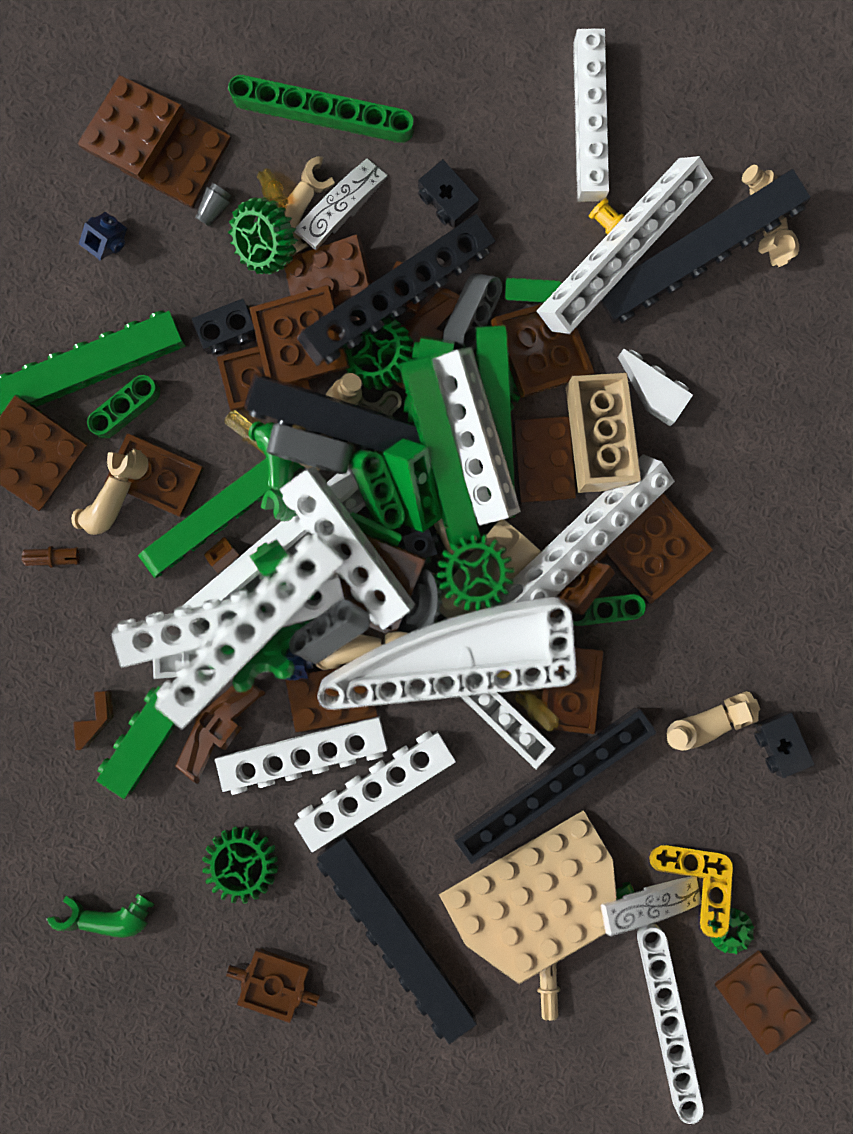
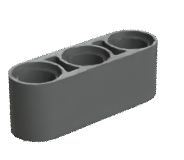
[443,273,502,351]
[266,424,354,475]
[289,600,370,664]

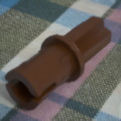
[22,546,79,568]

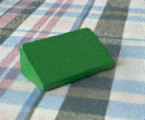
[505,278,562,302]
[350,512,402,546]

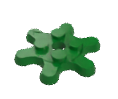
[208,607,304,692]

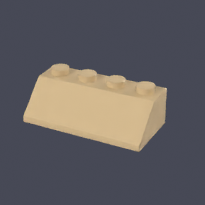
[566,373,641,493]

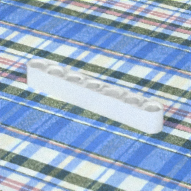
[637,923,703,1124]

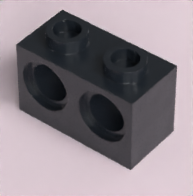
[192,298,256,356]

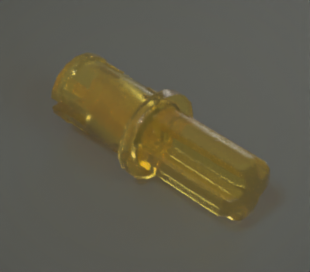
[257,168,289,208]
[224,410,265,456]
[516,689,559,731]

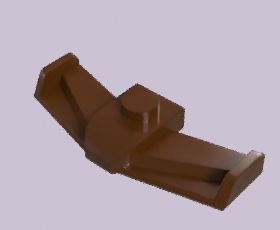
[392,288,460,392]
[175,684,266,784]

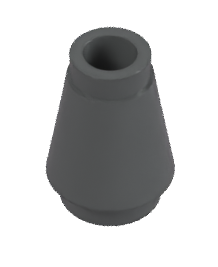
[195,183,232,226]

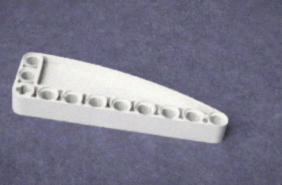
[318,597,575,709]

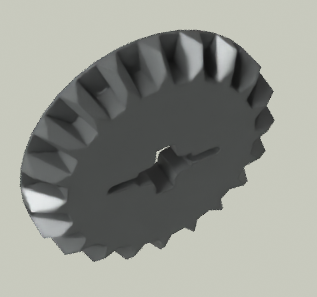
[399,568,443,633]

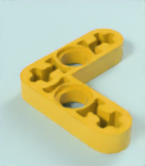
[649,845,733,937]

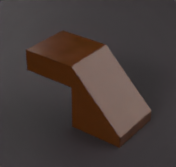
[73,690,113,750]

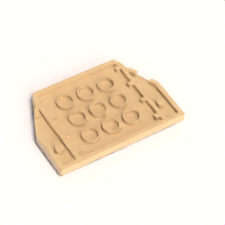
[439,810,616,984]

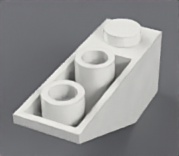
[618,349,693,426]

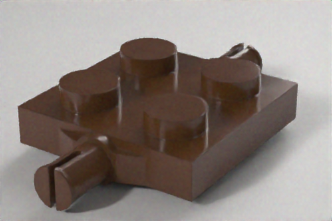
[549,549,615,619]
[226,948,320,1023]

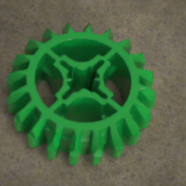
[228,197,298,274]
[345,317,414,391]
[437,534,515,611]
[202,826,278,903]

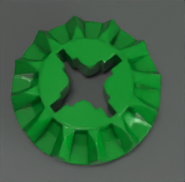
[709,908,754,954]

